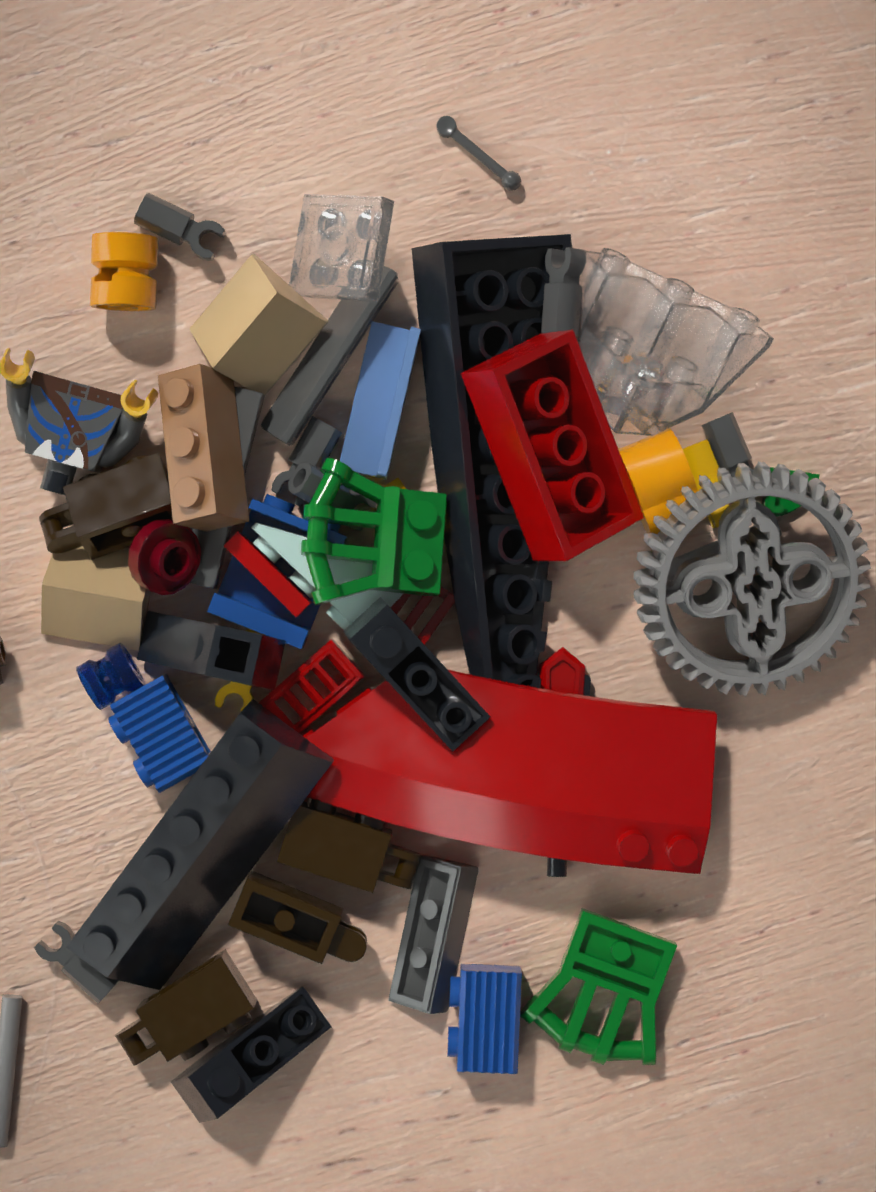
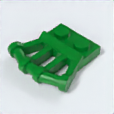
[301,458,447,605]
[520,908,677,1065]

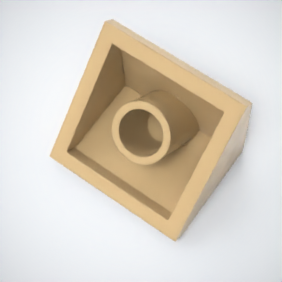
[189,254,329,395]
[41,546,151,651]

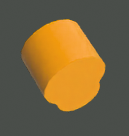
[618,428,706,535]

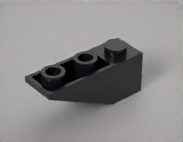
[343,597,491,751]
[137,611,286,690]
[171,986,332,1123]

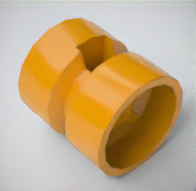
[90,232,158,311]

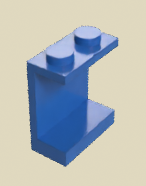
[207,494,348,649]

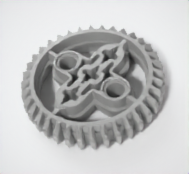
[634,461,871,697]

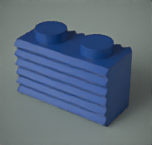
[108,674,211,793]
[447,964,522,1074]

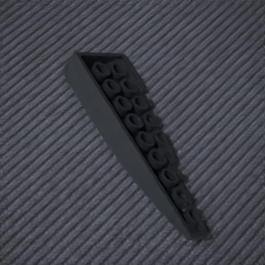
[411,234,580,688]

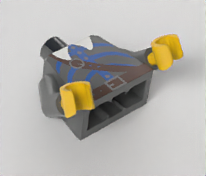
[0,348,158,495]

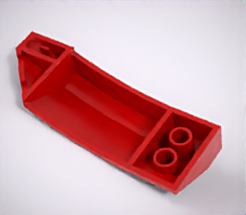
[303,669,717,874]

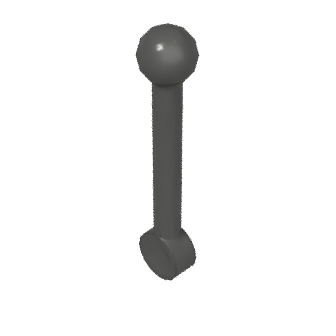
[436,116,521,191]

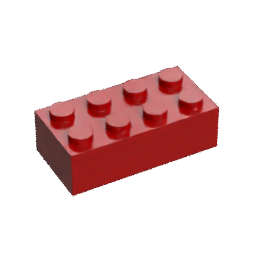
[461,329,644,561]

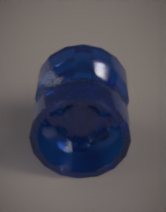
[76,642,145,710]

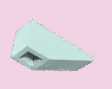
[251,522,403,630]

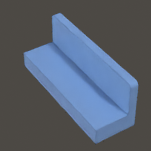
[340,321,421,480]

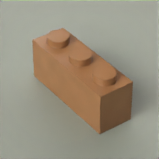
[158,364,249,532]

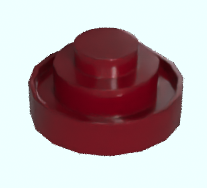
[128,519,201,595]

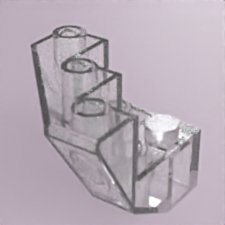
[576,248,774,436]

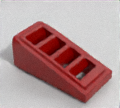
[259,638,365,733]

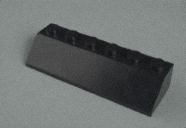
[66,699,334,990]

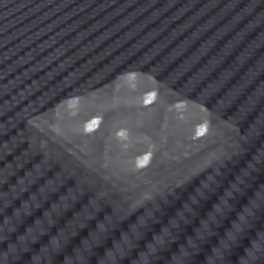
[289,194,395,302]

